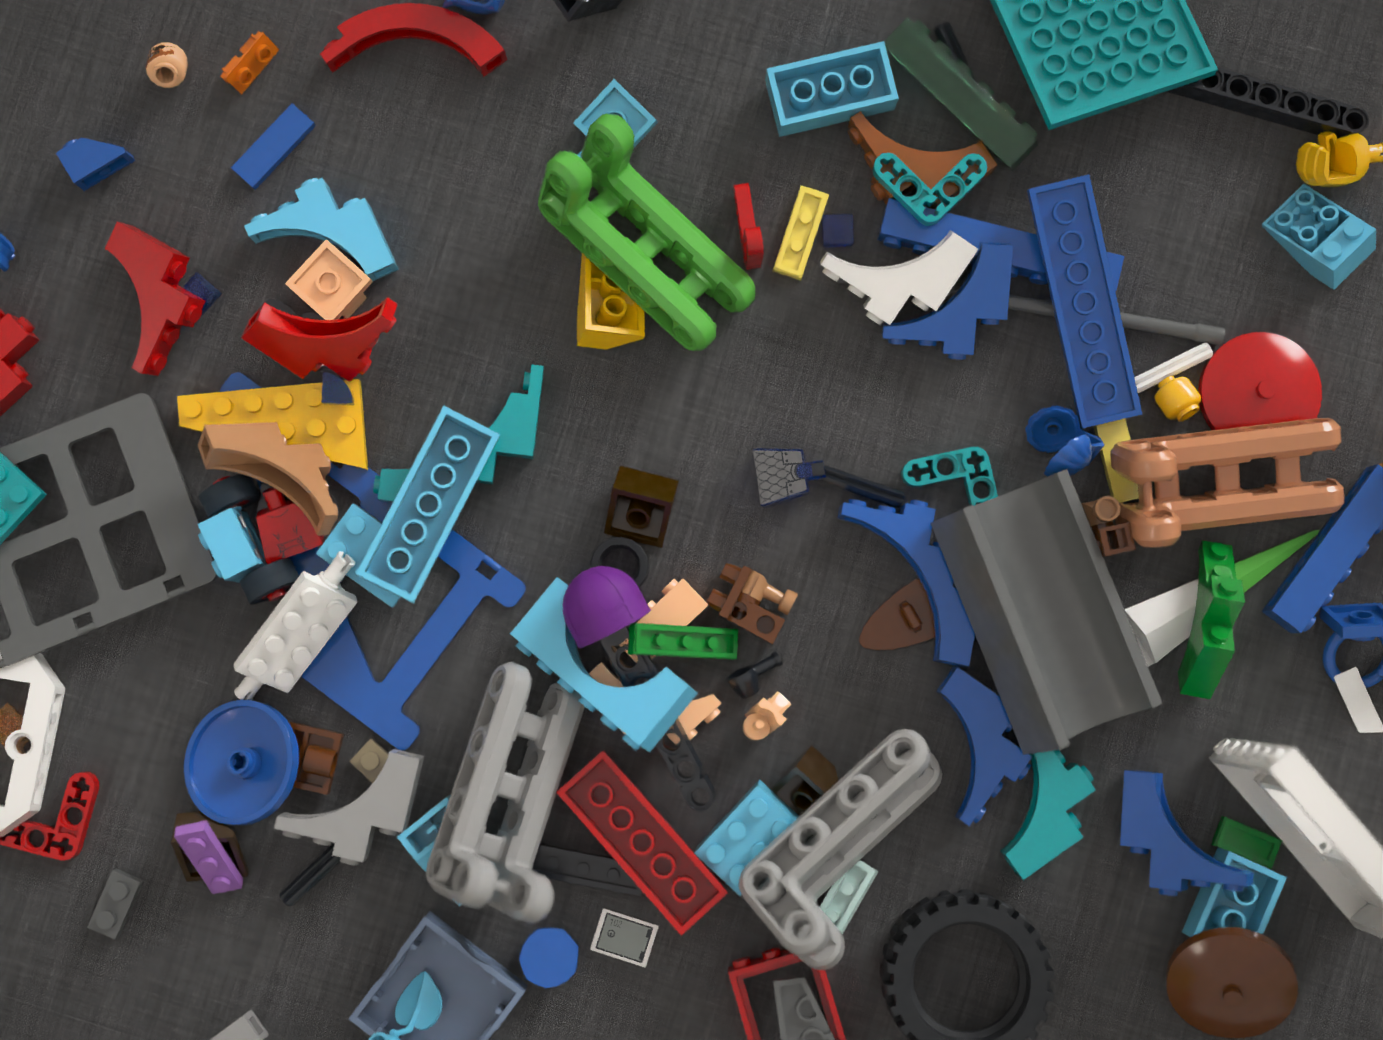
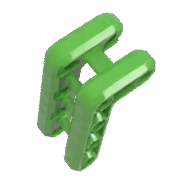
[538,114,756,351]

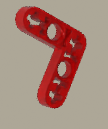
[733,183,764,270]
[0,772,99,861]

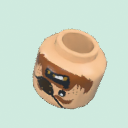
[146,42,188,88]

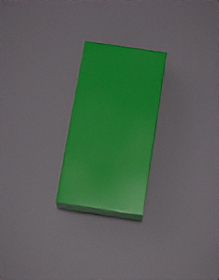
[1211,816,1282,869]

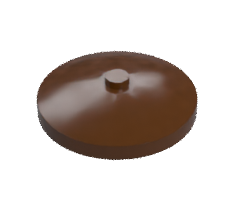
[1166,927,1298,1038]

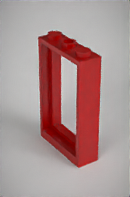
[727,947,846,1040]

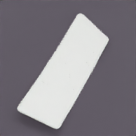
[1334,667,1383,733]

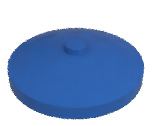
[184,700,299,825]

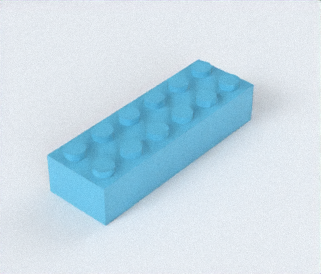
[356,406,500,604]

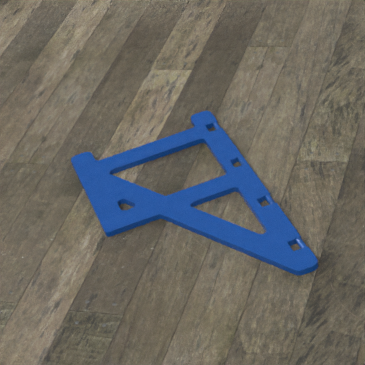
[220,372,526,750]

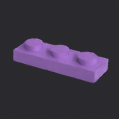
[174,821,244,894]

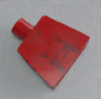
[256,487,325,564]

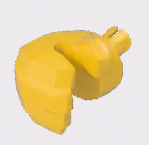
[1296,131,1383,187]

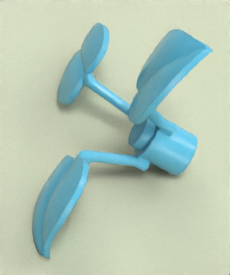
[369,971,442,1040]

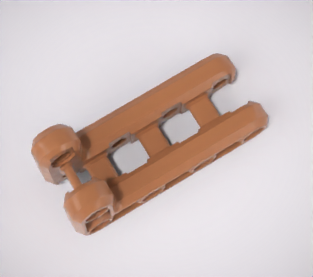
[1110,418,1345,547]

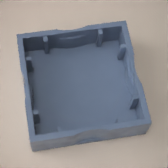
[349,911,528,1040]

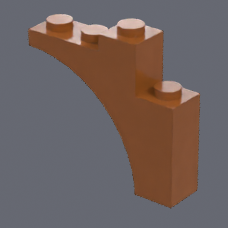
[847,111,997,210]

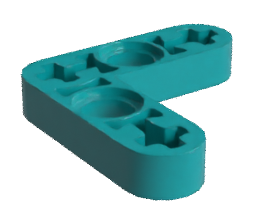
[872,153,987,226]
[901,447,998,506]

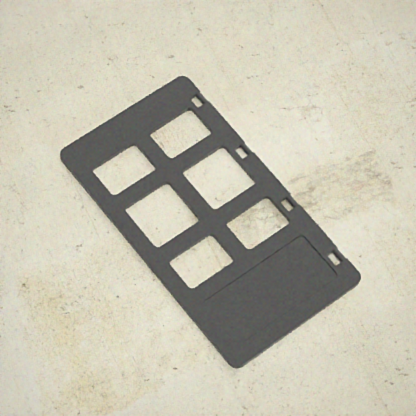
[0,393,218,668]

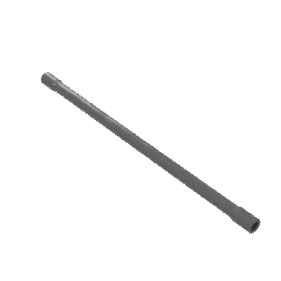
[835,278,1225,345]

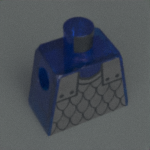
[753,448,826,508]

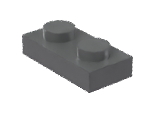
[87,869,144,940]

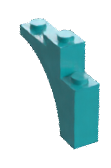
[1000,750,1096,880]

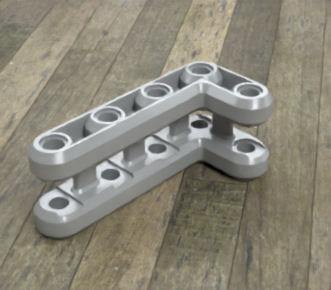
[426,662,585,923]
[739,729,943,970]

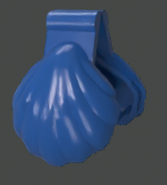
[1025,405,1104,477]

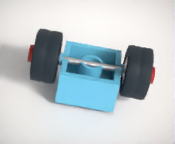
[198,474,299,604]

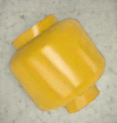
[1155,376,1201,422]

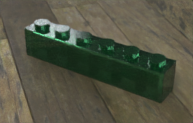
[884,17,1038,172]

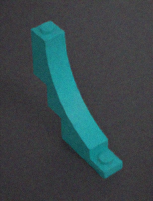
[373,364,544,503]

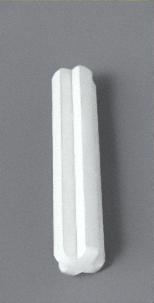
[1134,343,1213,393]

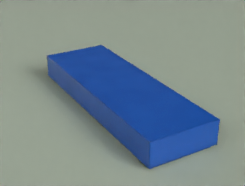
[231,103,316,190]

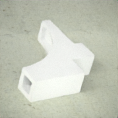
[820,230,978,325]

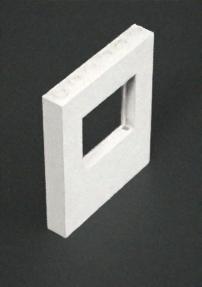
[1209,738,1383,939]

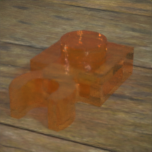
[0,703,30,754]

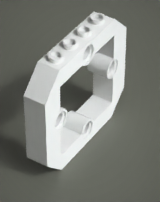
[0,653,66,837]

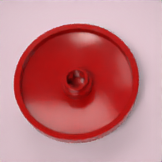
[1198,332,1322,430]

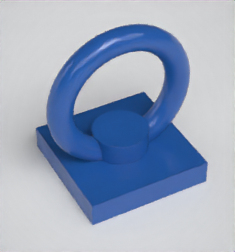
[1319,603,1383,688]

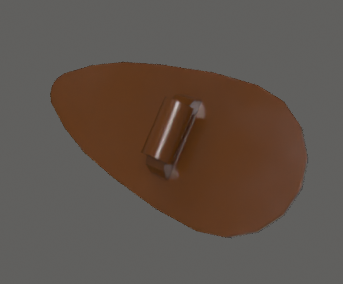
[859,578,935,650]

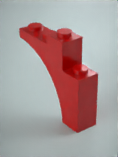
[104,221,205,376]
[241,297,398,382]
[0,309,40,417]

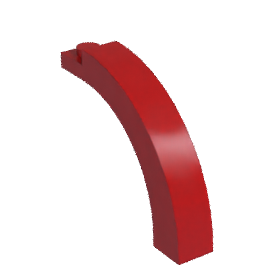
[320,3,508,77]

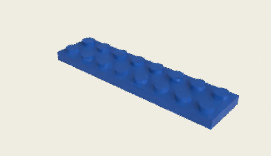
[1027,174,1142,429]

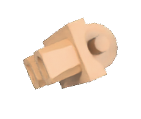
[742,691,791,741]

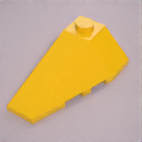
[577,253,645,349]

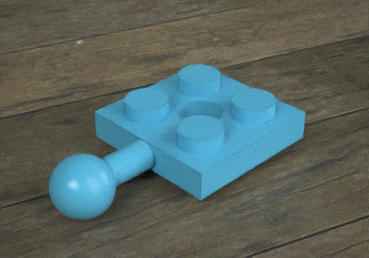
[573,79,658,157]

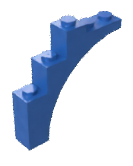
[837,499,975,667]

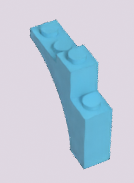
[244,178,399,281]

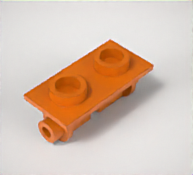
[220,31,279,95]

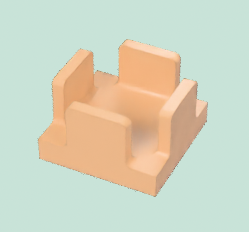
[285,239,373,320]

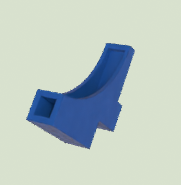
[882,242,1013,360]
[936,667,1032,826]
[1120,770,1254,896]

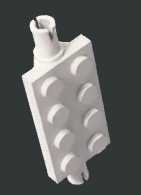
[234,551,357,700]

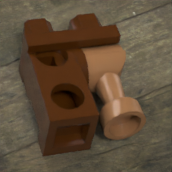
[1081,496,1136,557]
[706,563,798,645]

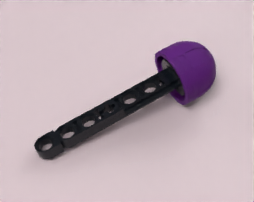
[563,566,716,812]

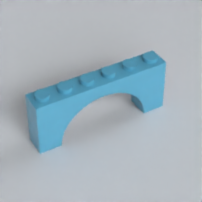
[510,577,698,752]

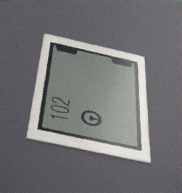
[590,908,659,968]

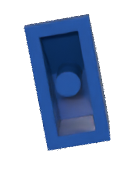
[56,137,136,191]

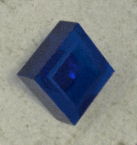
[822,214,854,247]
[183,272,222,316]

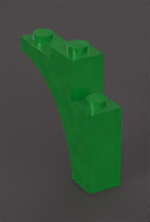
[1178,540,1245,699]

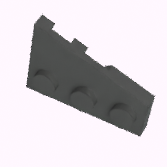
[773,975,835,1040]

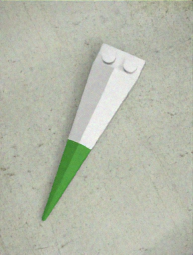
[1124,530,1319,667]

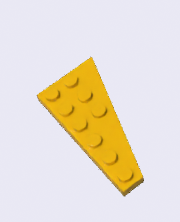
[177,379,368,470]

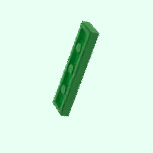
[628,623,738,659]

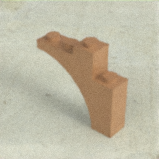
[198,422,338,536]

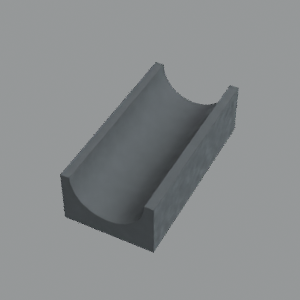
[931,469,1163,755]

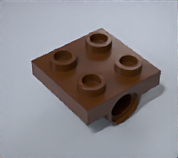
[288,721,344,795]

